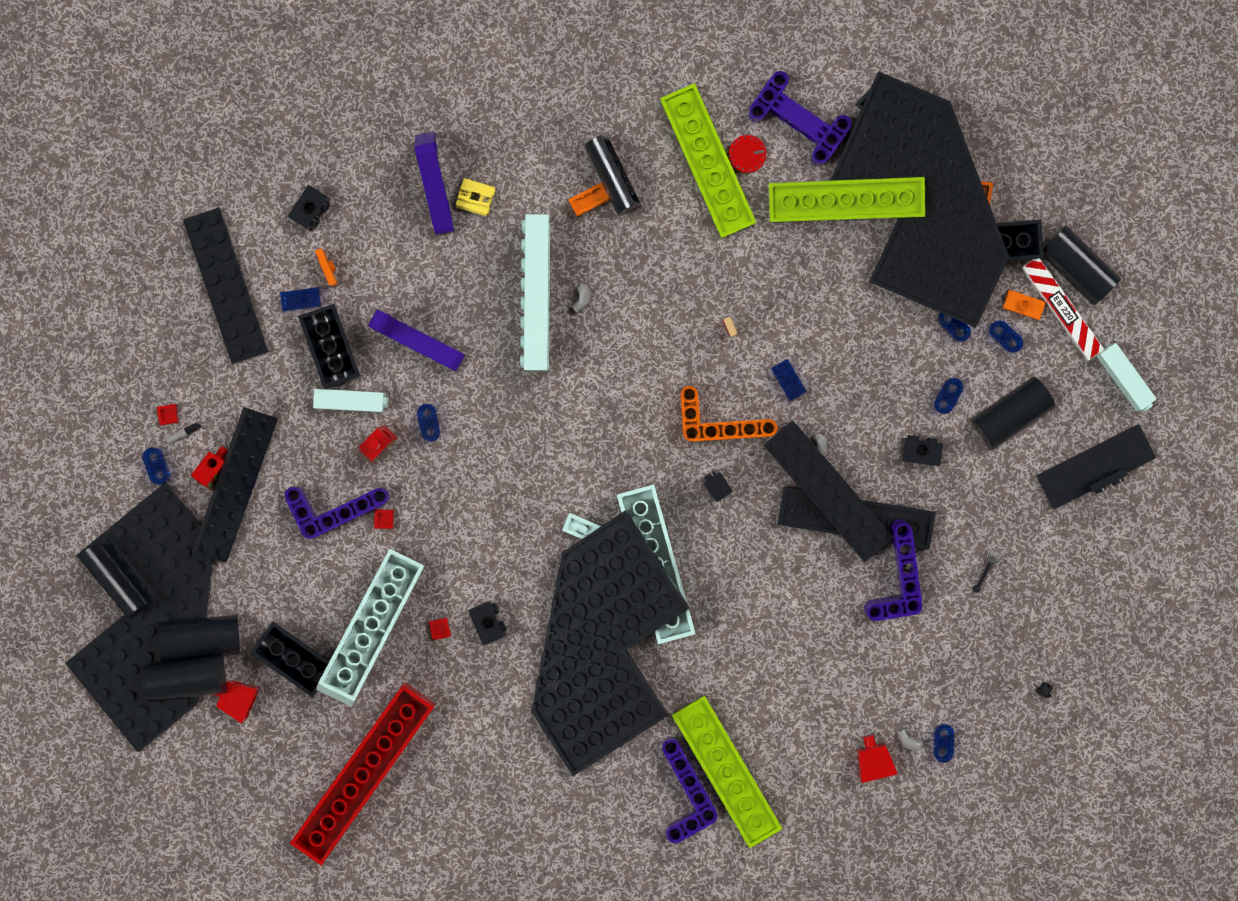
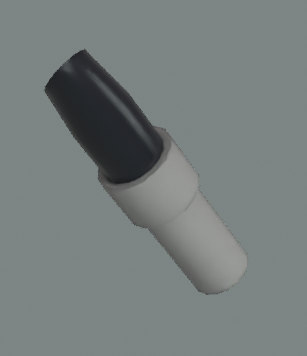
[166,423,201,445]

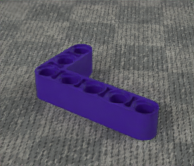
[414,131,455,235]
[368,309,465,372]
[284,487,390,539]
[864,519,922,621]
[662,737,717,843]

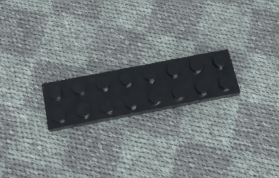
[183,207,269,364]
[191,407,278,562]
[763,420,894,563]
[777,487,936,550]

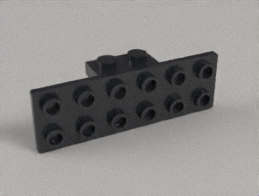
[1036,424,1156,509]

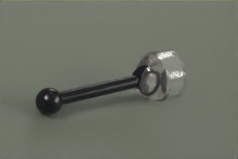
[973,548,1003,593]

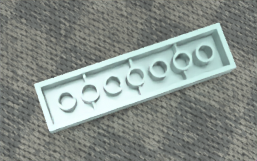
[520,214,550,372]
[617,484,695,644]
[316,549,424,707]

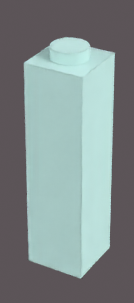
[1096,343,1156,412]
[313,389,389,413]

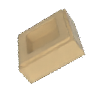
[722,317,737,338]

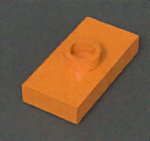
[568,182,610,217]
[315,248,339,288]
[1002,290,1045,320]

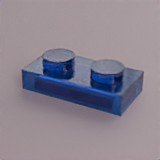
[280,287,322,312]
[770,359,807,402]

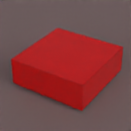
[156,404,179,426]
[374,509,394,529]
[428,617,452,641]

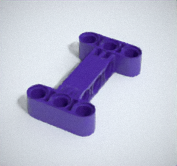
[748,71,852,166]

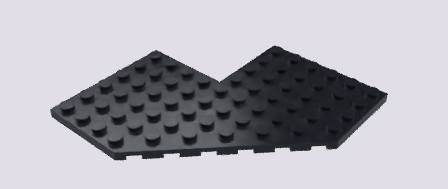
[831,71,1009,328]
[65,482,213,752]
[531,510,690,776]

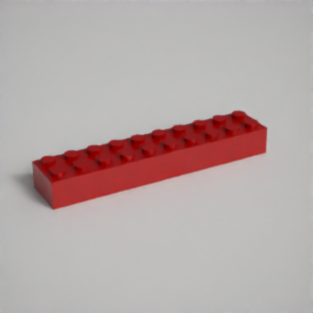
[290,682,436,866]

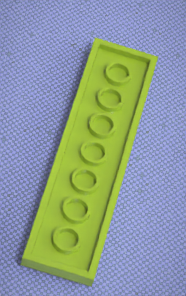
[660,83,757,239]
[769,177,925,222]
[672,695,783,848]

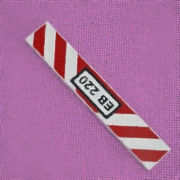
[1021,258,1105,361]

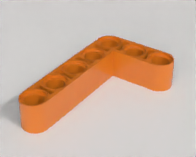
[680,386,778,442]

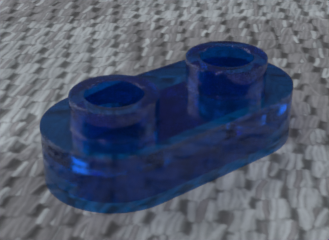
[937,313,971,342]
[988,320,1023,353]
[933,378,963,414]
[417,404,441,442]
[142,447,170,485]
[933,723,954,763]

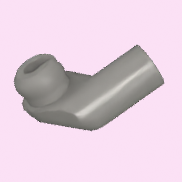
[571,284,591,313]
[813,433,827,455]
[896,728,923,752]

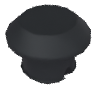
[1036,682,1053,698]

